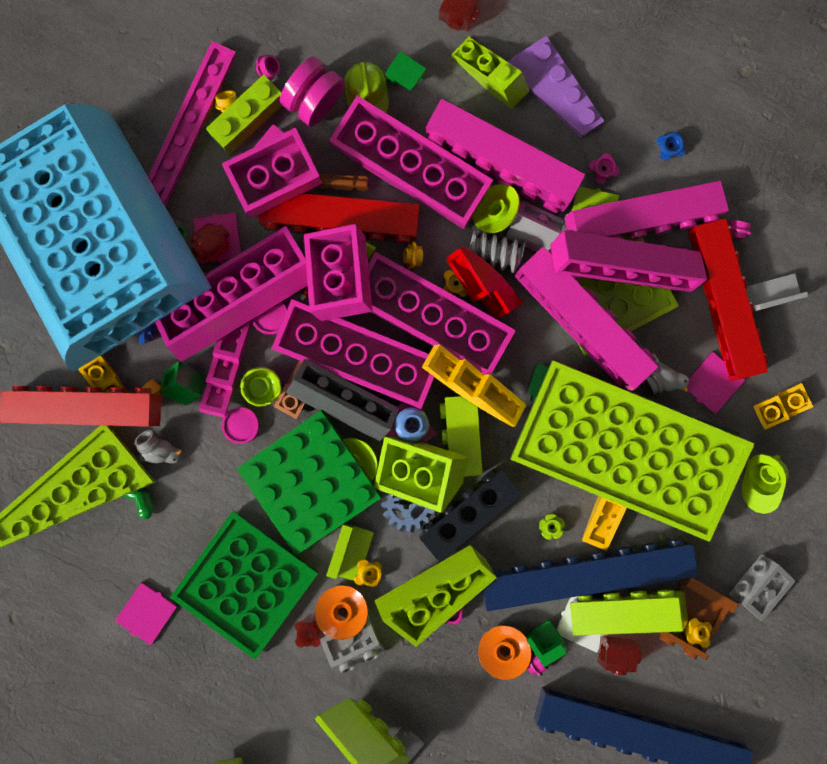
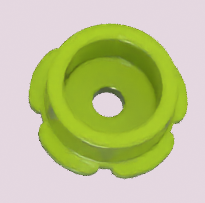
[539,514,565,540]

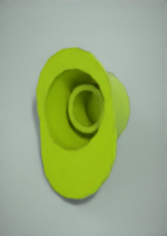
[345,62,389,113]
[741,454,789,514]

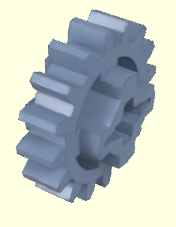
[381,492,438,534]

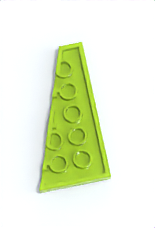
[0,425,156,548]

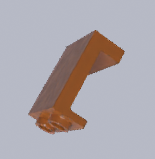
[659,578,738,660]

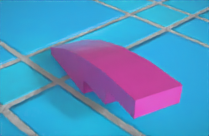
[199,320,252,418]

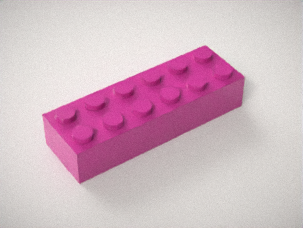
[329,95,493,230]
[425,99,585,213]
[155,226,308,362]
[514,247,658,391]
[368,252,516,375]
[271,299,434,409]

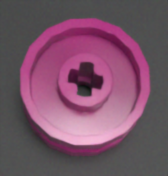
[279,56,345,127]

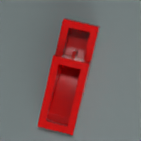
[446,246,523,320]

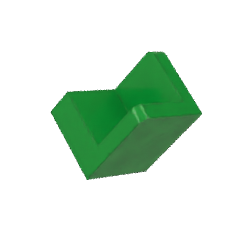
[385,51,426,91]
[160,361,204,406]
[526,620,567,667]

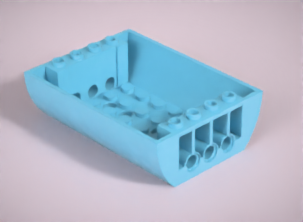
[0,104,212,372]

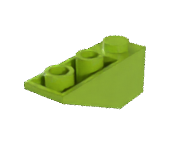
[451,37,530,109]

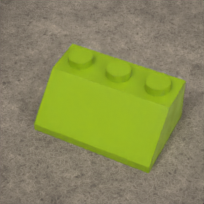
[374,435,468,513]
[315,698,411,764]

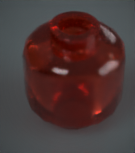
[190,223,230,262]

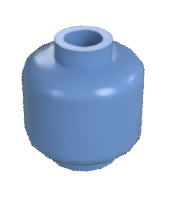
[394,407,429,442]

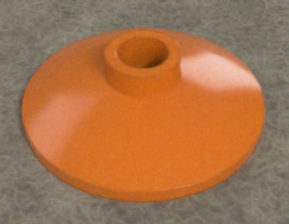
[315,586,368,640]
[478,625,531,680]

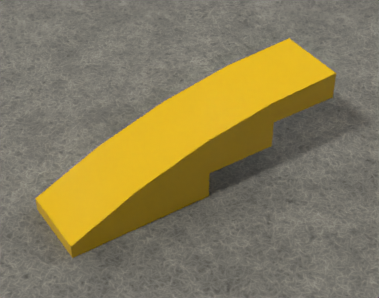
[422,344,527,427]
[582,496,627,551]

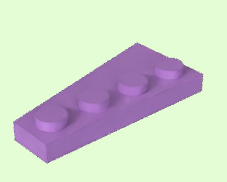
[507,36,604,138]

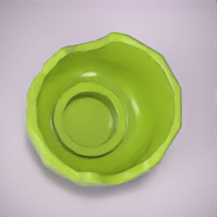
[240,367,281,407]

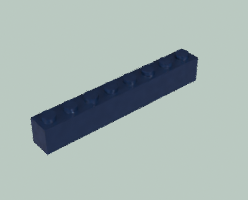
[482,538,698,611]
[534,687,753,764]

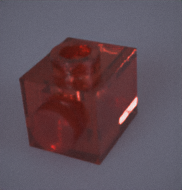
[439,0,481,32]
[598,636,641,675]

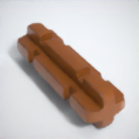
[318,173,369,192]

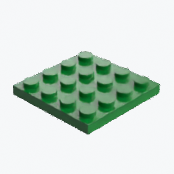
[237,410,383,556]
[170,510,319,660]

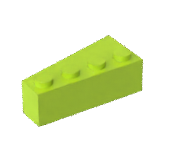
[374,545,497,647]
[570,590,688,636]

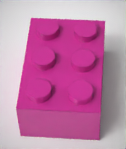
[222,127,322,219]
[304,224,373,321]

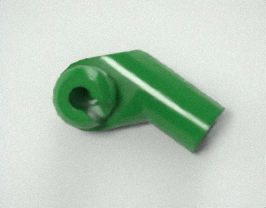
[123,489,155,519]

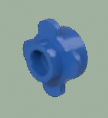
[656,131,686,161]

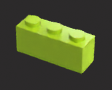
[206,74,282,155]
[440,396,483,476]

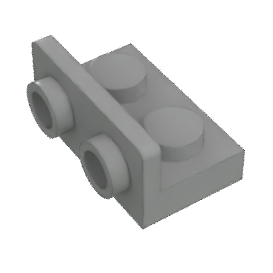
[729,555,795,621]
[320,617,385,674]

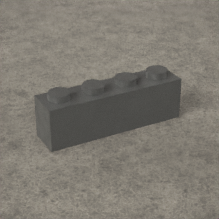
[286,359,399,441]

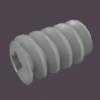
[469,230,525,274]

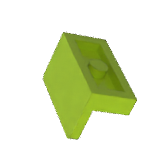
[326,522,374,581]

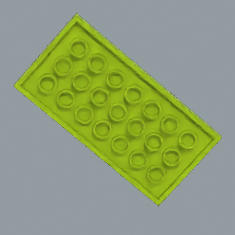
[510,360,754,542]

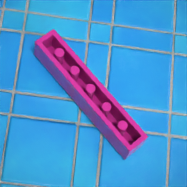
[564,181,729,240]
[550,230,707,292]

